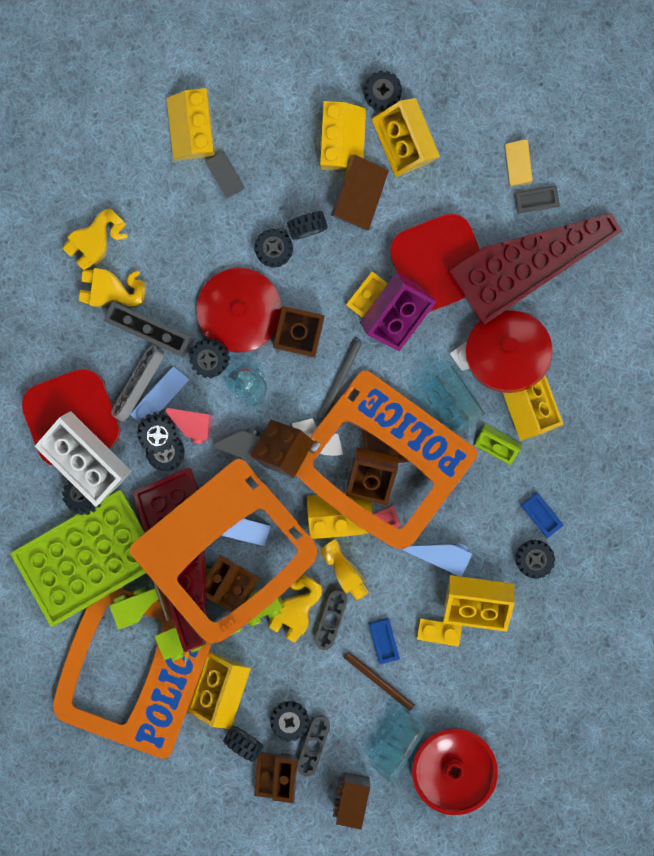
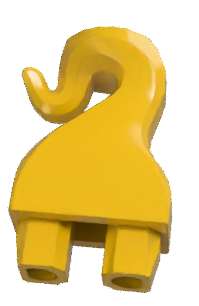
[62,208,128,270]
[79,268,146,308]
[319,539,370,601]
[268,574,323,643]

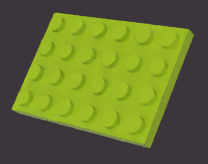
[10,490,146,628]

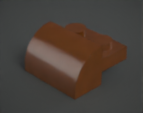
[206,555,260,613]
[254,752,298,803]

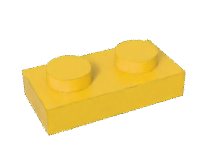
[346,272,388,318]
[417,618,462,647]

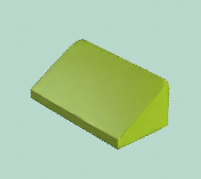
[474,423,522,465]

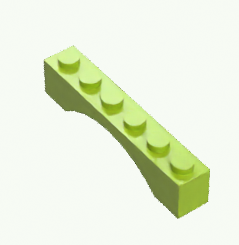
[109,561,216,630]
[154,589,285,662]

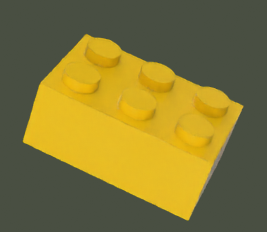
[443,575,515,632]

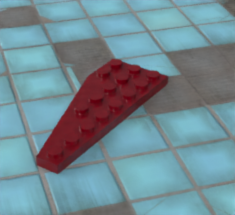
[448,213,622,325]
[132,467,206,652]

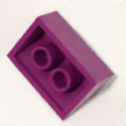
[360,272,437,352]

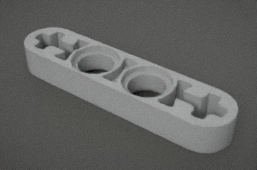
[111,345,164,421]

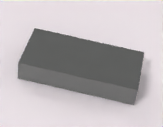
[205,151,245,199]
[514,185,560,214]

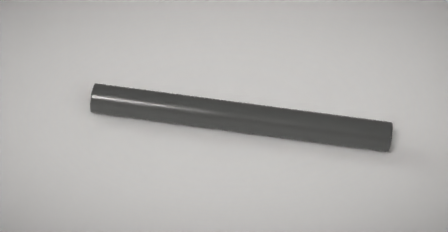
[318,340,362,419]

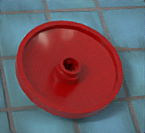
[197,268,282,353]
[466,310,552,393]
[412,728,498,815]

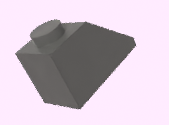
[213,428,260,462]

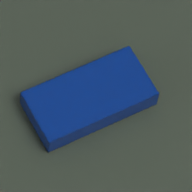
[520,492,564,538]
[368,618,400,665]

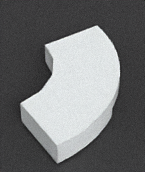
[292,418,343,456]

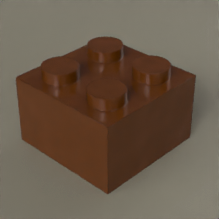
[273,306,325,359]
[250,419,314,478]
[346,447,398,505]
[333,772,370,830]

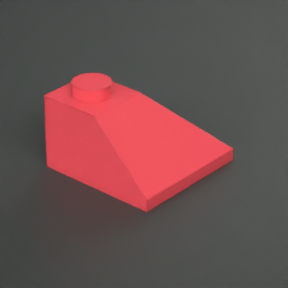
[166,408,213,444]

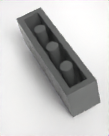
[104,301,193,358]

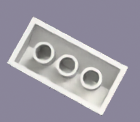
[35,411,132,507]

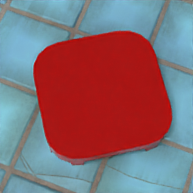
[390,213,480,312]
[22,369,121,466]

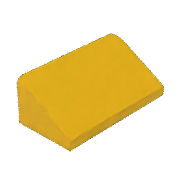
[505,139,533,186]

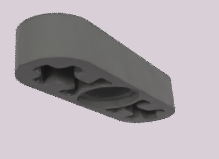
[315,590,347,650]
[297,715,330,776]

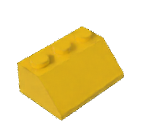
[167,88,215,161]
[371,98,440,177]
[320,101,366,171]
[503,375,564,441]
[307,492,373,539]
[187,652,251,729]

